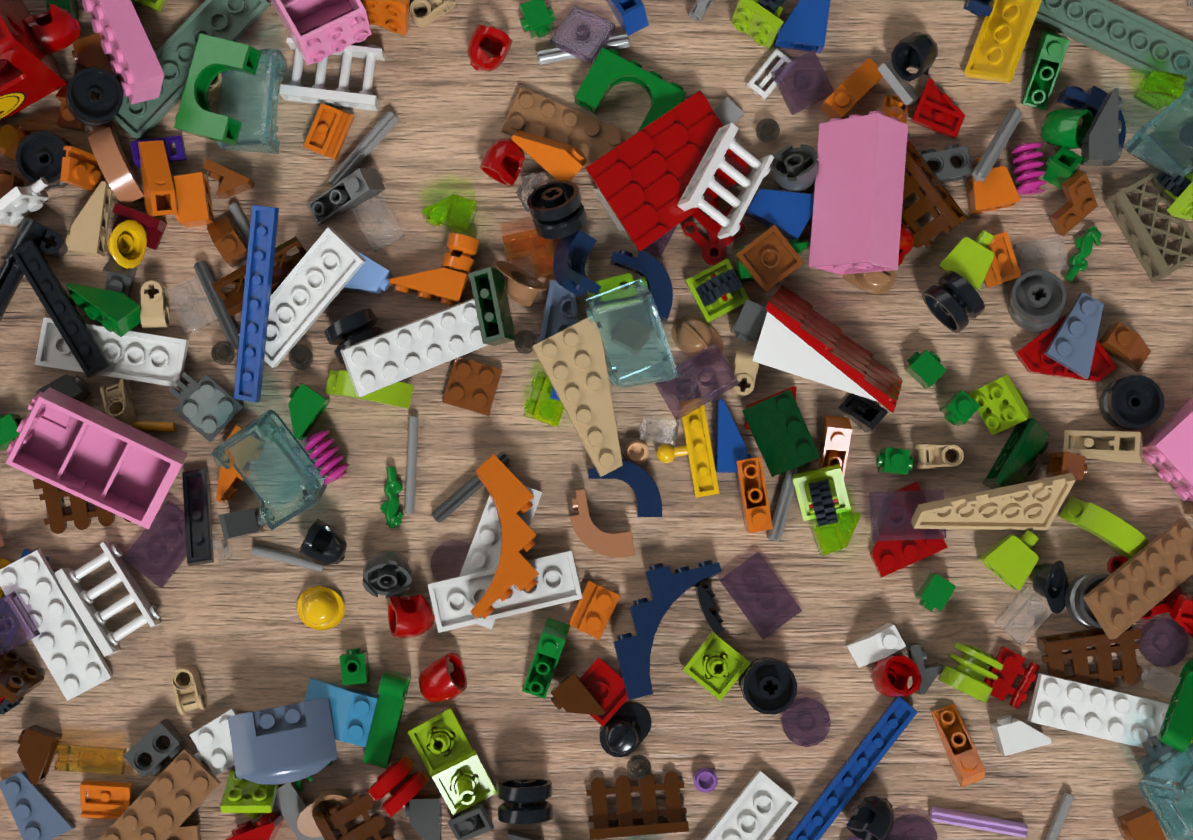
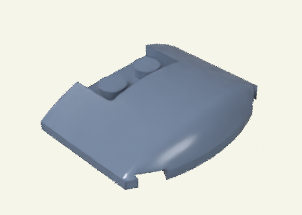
[228,698,338,785]

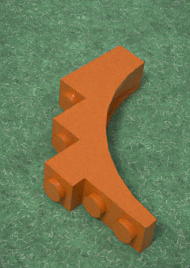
[470,454,539,619]

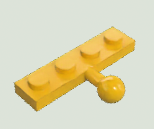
[656,398,720,498]

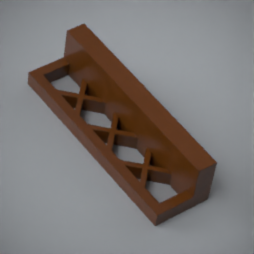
[212,236,307,317]

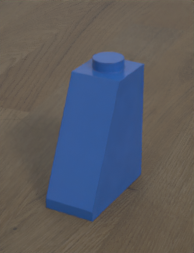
[774,0,831,53]
[745,189,814,240]

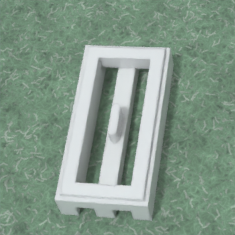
[746,48,795,101]

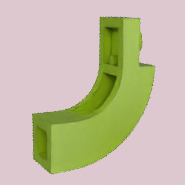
[325,370,414,409]
[1059,496,1148,559]

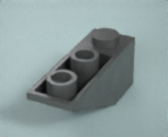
[1081,88,1122,166]
[308,168,385,225]

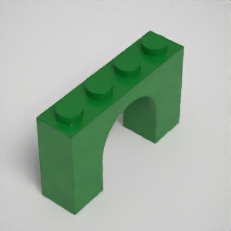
[174,34,262,146]
[575,47,687,132]

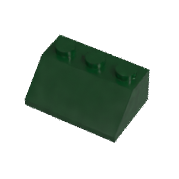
[742,389,820,477]
[983,418,1050,489]

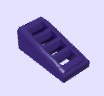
[131,136,187,168]

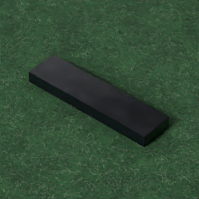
[182,468,214,566]

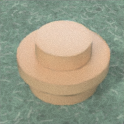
[624,440,649,464]

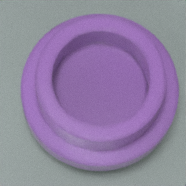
[693,767,718,793]

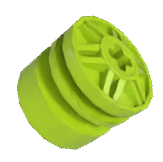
[938,642,1004,703]

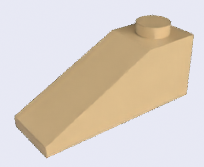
[66,181,113,257]
[1063,430,1144,463]

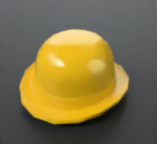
[107,220,147,269]
[297,586,345,631]

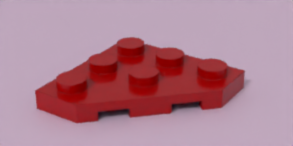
[1014,313,1118,382]
[870,481,948,577]

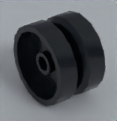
[65,67,123,127]
[16,131,74,189]
[527,181,587,239]
[922,271,985,333]
[324,308,384,364]
[1099,375,1164,430]
[740,657,797,715]
[497,779,553,824]

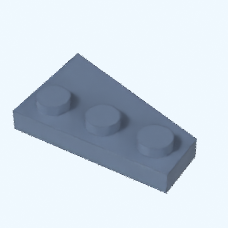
[538,280,578,343]

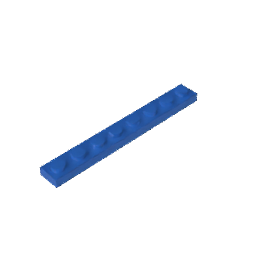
[234,205,279,402]
[785,696,918,840]

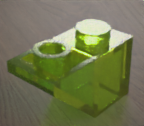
[1133,70,1187,111]
[421,194,478,234]
[810,510,861,556]

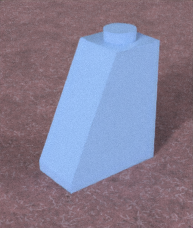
[342,251,392,295]

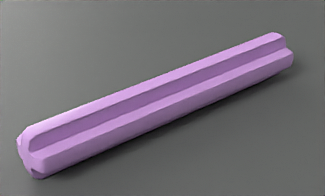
[930,807,1028,837]

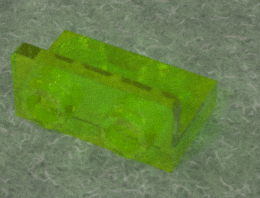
[524,371,564,427]

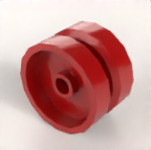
[366,753,430,818]

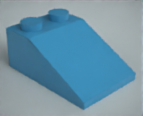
[304,678,379,747]

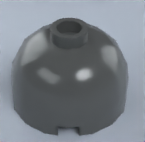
[771,144,819,191]
[363,550,412,599]

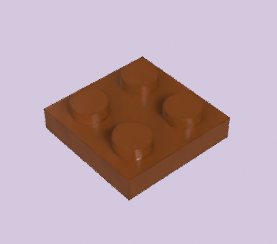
[735,225,804,293]
[442,357,503,416]

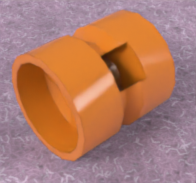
[442,233,480,274]

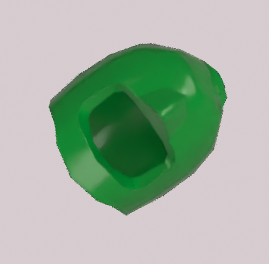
[1041,109,1094,149]

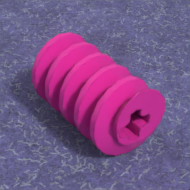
[1012,142,1046,195]
[302,430,349,485]

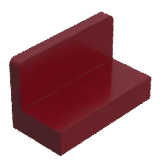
[111,203,167,250]

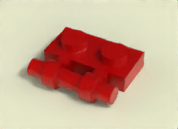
[984,646,1040,709]

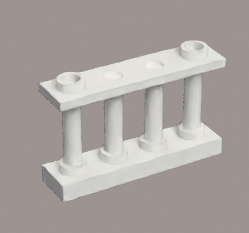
[279,37,385,111]
[677,123,774,239]
[53,541,162,657]

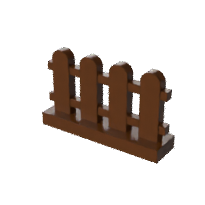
[901,141,967,248]
[33,478,131,534]
[1037,624,1142,689]
[586,772,689,840]
[312,792,395,840]

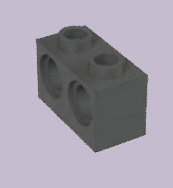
[920,144,973,188]
[123,718,186,778]

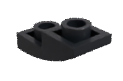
[695,584,724,635]

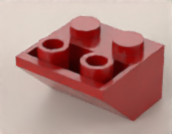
[225,812,284,840]

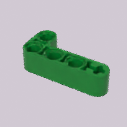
[1158,657,1193,753]
[363,669,411,769]

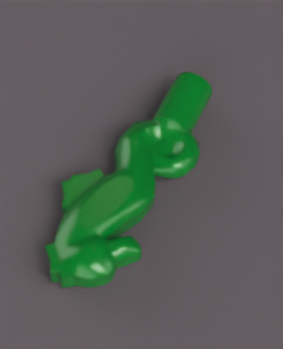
[1063,226,1101,283]
[380,467,404,529]

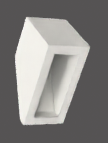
[847,623,906,668]
[990,715,1052,756]

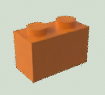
[173,172,214,228]

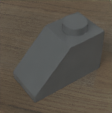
[731,299,767,343]
[36,374,91,402]
[218,508,266,540]
[405,794,442,840]

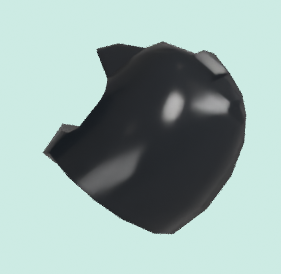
[891,32,938,82]
[298,519,347,566]
[846,796,894,840]

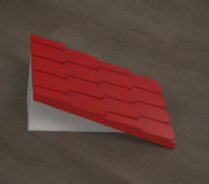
[585,90,751,252]
[752,285,903,413]

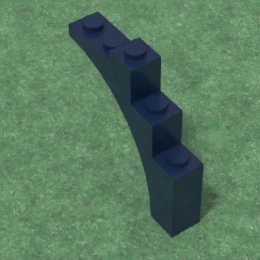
[613,560,722,701]

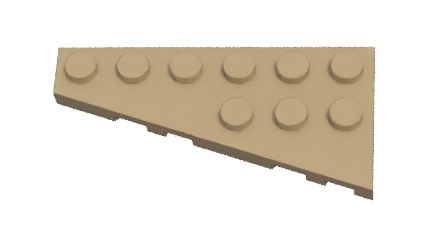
[532,313,623,477]
[911,473,1076,530]

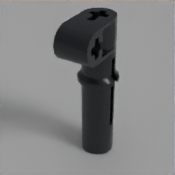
[0,217,68,321]

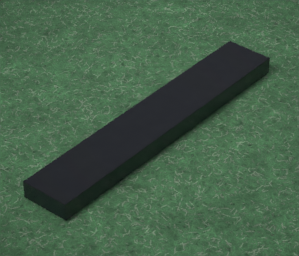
[11,239,110,378]

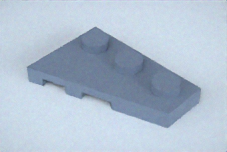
[1044,292,1104,379]
[0,771,76,840]

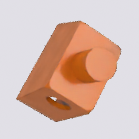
[967,157,1021,215]

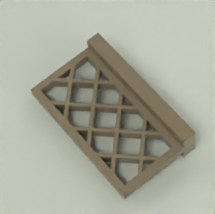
[1104,172,1193,283]

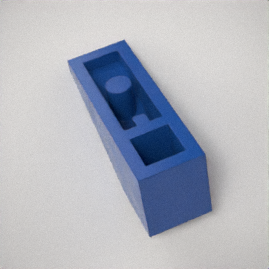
[606,0,649,36]
[715,399,751,473]

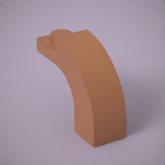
[88,121,144,206]
[570,489,635,557]

